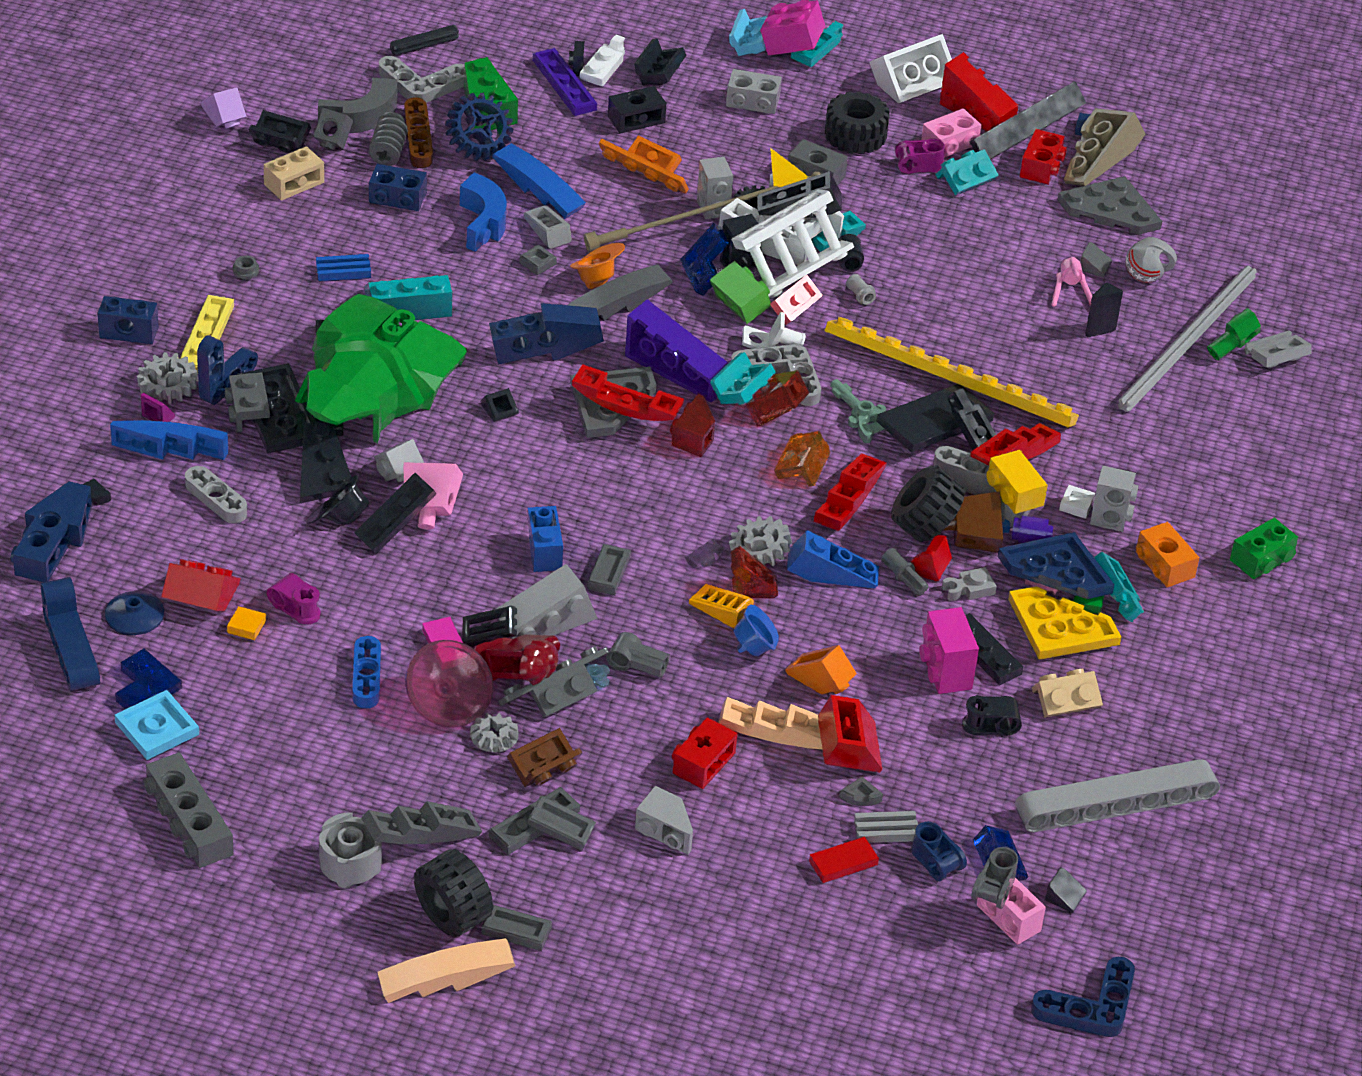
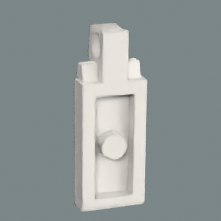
[580,35,625,87]

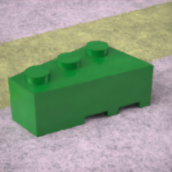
[464,57,518,131]

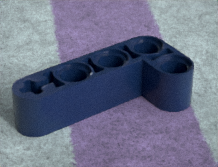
[40,577,100,691]

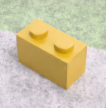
[986,450,1048,514]

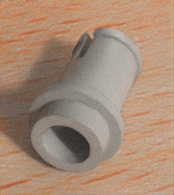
[846,274,876,305]

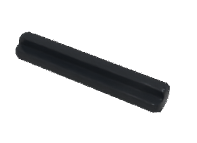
[390,25,459,55]

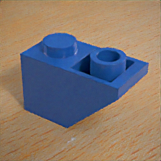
[527,506,563,572]

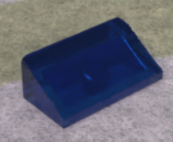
[973,825,1028,881]

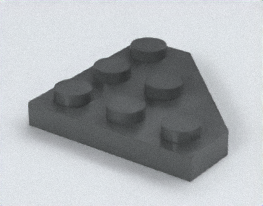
[1057,176,1162,235]
[570,367,656,438]

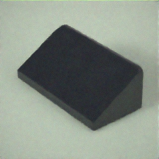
[1085,283,1123,337]

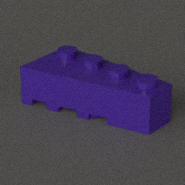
[625,299,728,403]

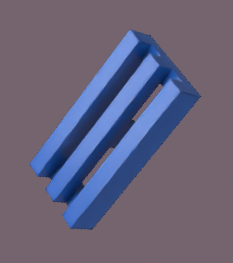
[316,254,371,281]

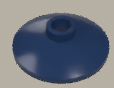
[105,591,164,635]

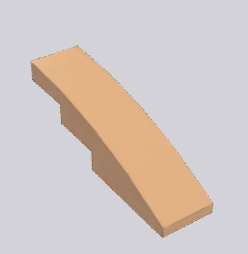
[719,697,822,749]
[378,938,515,1003]

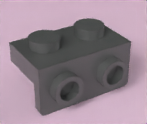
[225,372,270,432]

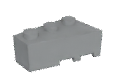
[497,564,598,639]

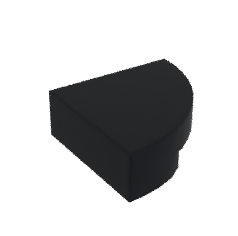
[83,478,111,504]

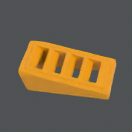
[689,584,754,629]

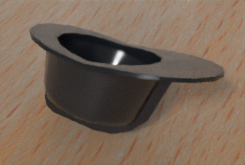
[306,475,369,525]

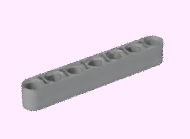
[1015,759,1220,832]

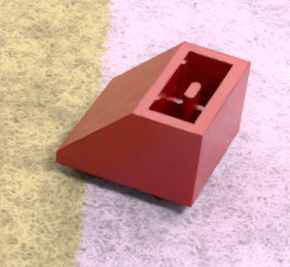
[161,559,241,611]
[818,695,882,773]

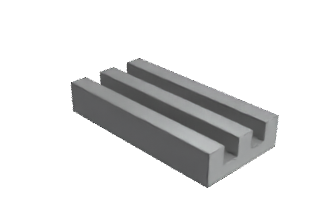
[854,811,918,843]

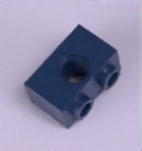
[97,296,159,345]

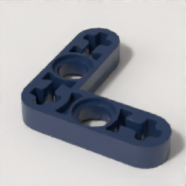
[197,335,258,405]
[1031,956,1135,1037]

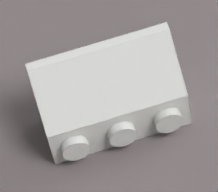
[869,34,952,103]

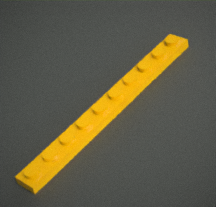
[825,317,1079,427]

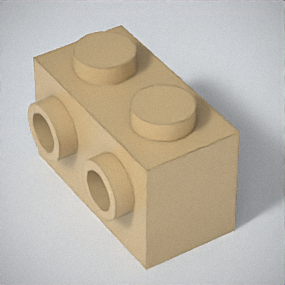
[263,146,324,201]

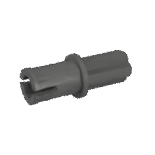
[881,548,928,596]

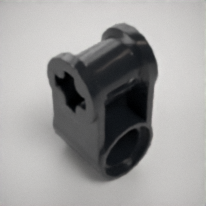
[962,695,1022,736]

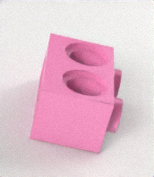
[921,109,981,158]
[977,878,1046,945]

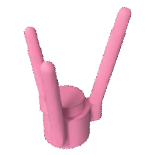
[1051,257,1092,307]

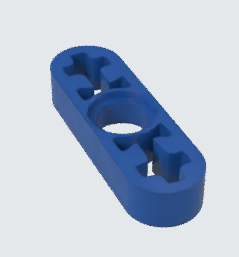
[352,636,381,709]

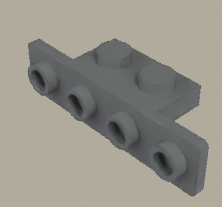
[498,646,609,718]

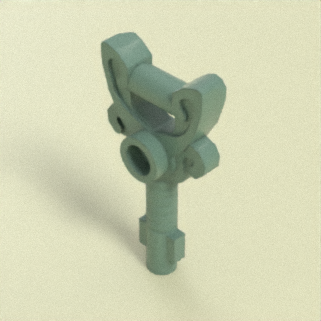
[830,379,886,443]

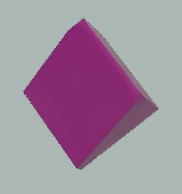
[141,393,175,422]

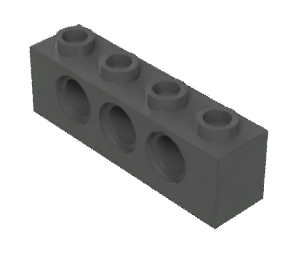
[143,752,234,868]

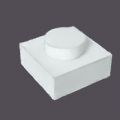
[1059,485,1095,518]

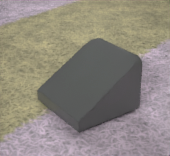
[1080,242,1112,278]

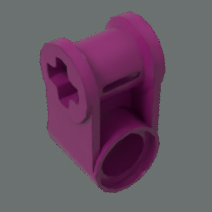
[895,139,945,174]
[266,573,321,625]

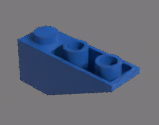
[787,530,879,588]

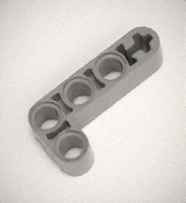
[933,446,1030,527]

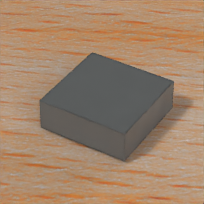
[519,245,557,275]

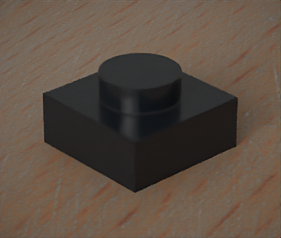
[568,41,585,76]

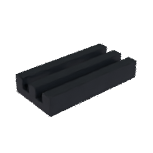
[462,605,517,647]

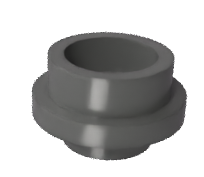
[233,256,259,280]

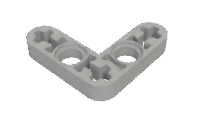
[379,56,464,103]
[731,344,821,406]

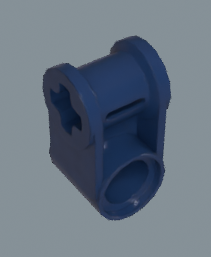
[911,821,967,881]

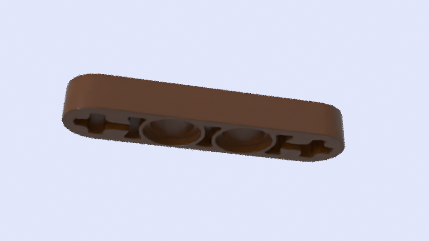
[404,97,433,168]

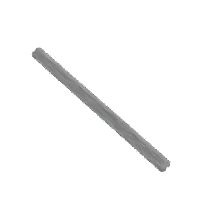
[1118,265,1257,412]

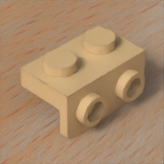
[1032,669,1103,718]

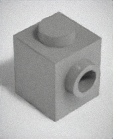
[374,439,424,483]

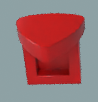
[910,535,952,582]

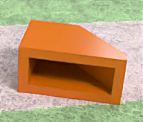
[785,645,857,694]

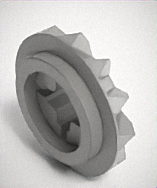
[470,712,518,752]

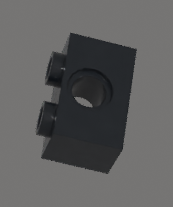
[608,86,667,134]

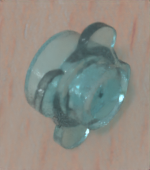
[585,664,610,691]

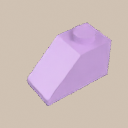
[201,87,247,129]

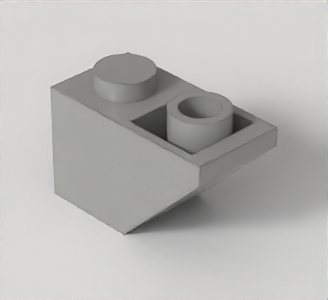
[635,786,693,855]

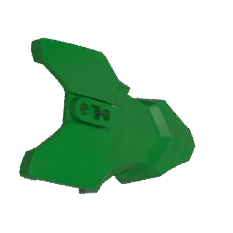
[295,294,467,444]

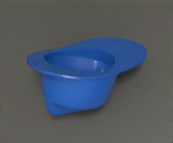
[733,604,779,657]

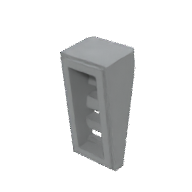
[523,205,572,249]

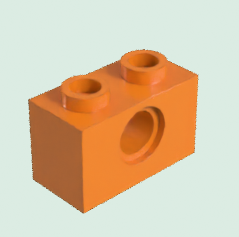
[1136,521,1200,588]

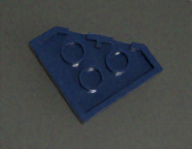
[998,532,1114,599]

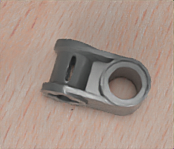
[971,847,1018,909]

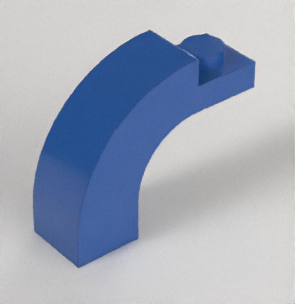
[460,172,507,252]

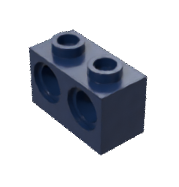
[369,164,427,211]

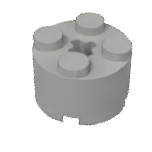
[319,813,382,888]

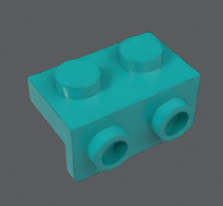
[935,149,999,195]
[711,352,776,405]

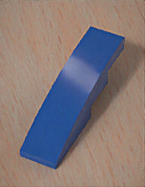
[492,143,586,219]
[110,420,228,460]

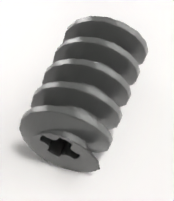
[369,112,408,166]

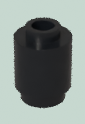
[838,234,864,272]

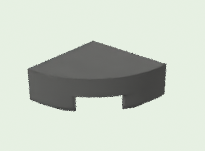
[839,776,883,806]

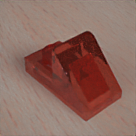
[731,545,778,598]

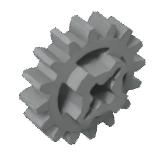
[137,352,198,404]
[729,516,792,569]

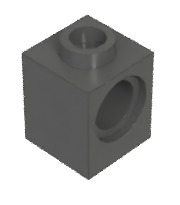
[313,108,353,151]

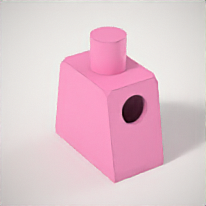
[403,462,463,530]

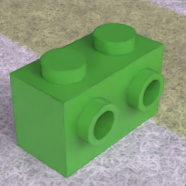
[710,261,771,324]

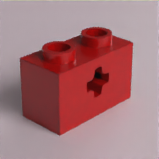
[672,717,738,789]

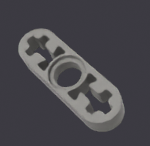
[185,466,247,523]

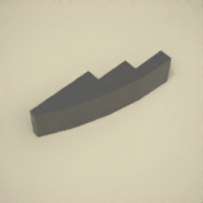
[568,264,673,321]
[361,801,482,844]

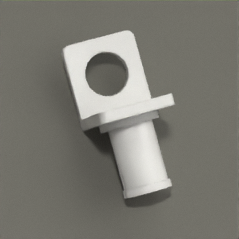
[742,312,806,349]

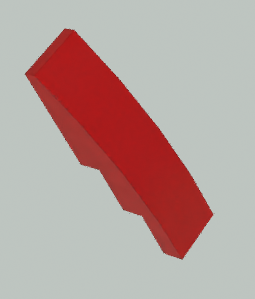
[970,423,1061,466]
[813,453,887,531]

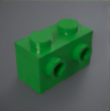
[1230,517,1298,580]

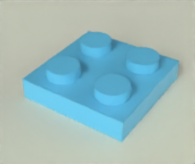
[115,690,199,760]

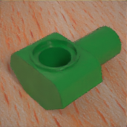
[1207,308,1261,361]

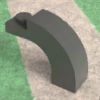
[318,78,398,133]

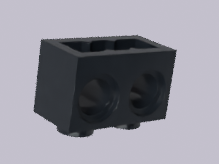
[720,214,762,272]

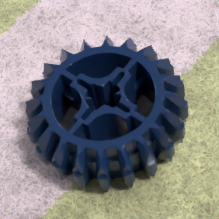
[445,92,513,161]

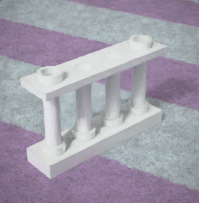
[732,189,854,298]

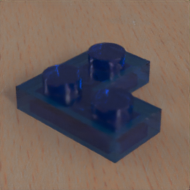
[680,223,729,296]
[115,648,182,709]

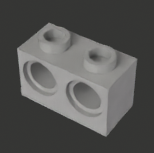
[726,69,782,114]
[697,157,733,219]
[1090,466,1139,532]

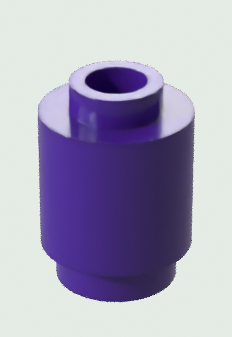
[1012,515,1054,544]

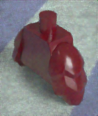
[462,634,560,685]

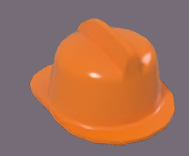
[570,243,625,289]

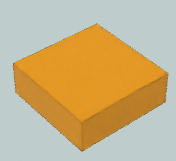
[227,606,266,640]

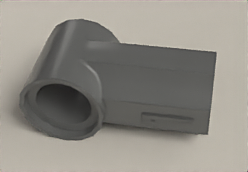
[606,632,670,677]

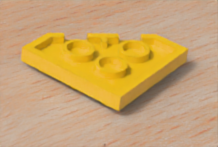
[1008,586,1121,660]

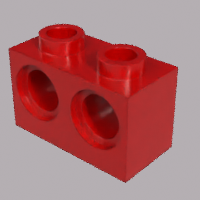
[1020,129,1067,185]

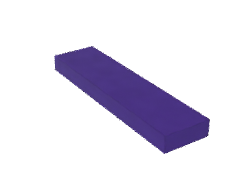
[532,48,597,116]

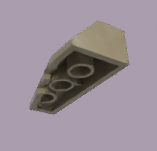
[1064,108,1145,186]

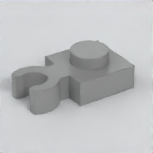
[942,567,997,601]

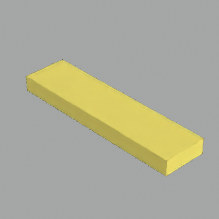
[180,295,234,374]

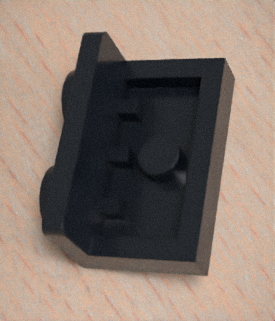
[634,38,687,85]
[248,110,311,153]

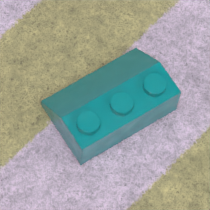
[364,275,453,320]

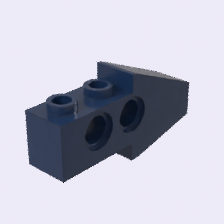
[489,303,604,364]
[10,481,92,582]

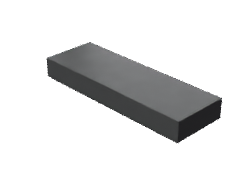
[489,787,580,855]

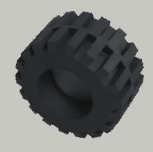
[825,92,890,154]
[891,465,965,542]
[414,849,494,937]

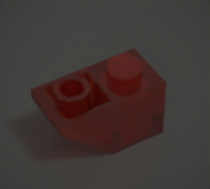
[745,370,809,427]
[670,394,715,457]

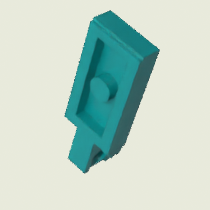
[791,21,843,67]
[1094,552,1144,622]

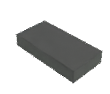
[587,544,631,596]
[527,795,596,851]
[482,905,552,951]

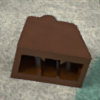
[943,492,1003,552]

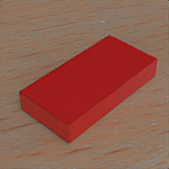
[809,836,879,883]

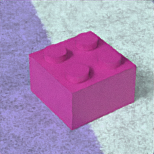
[760,0,825,56]
[919,607,979,694]

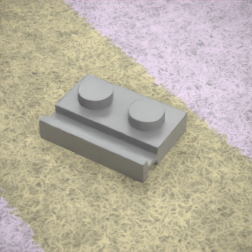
[1245,330,1312,367]

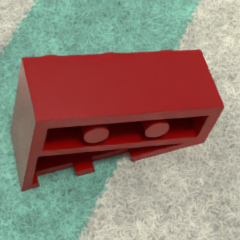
[940,52,1018,131]

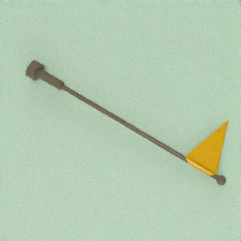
[583,148,821,253]

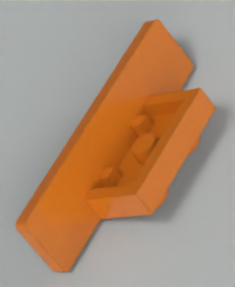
[598,135,689,194]

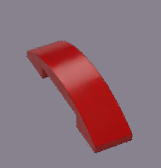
[571,364,684,421]

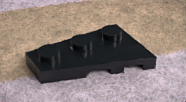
[300,421,351,503]

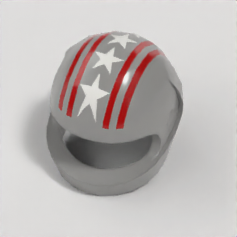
[1125,237,1177,283]

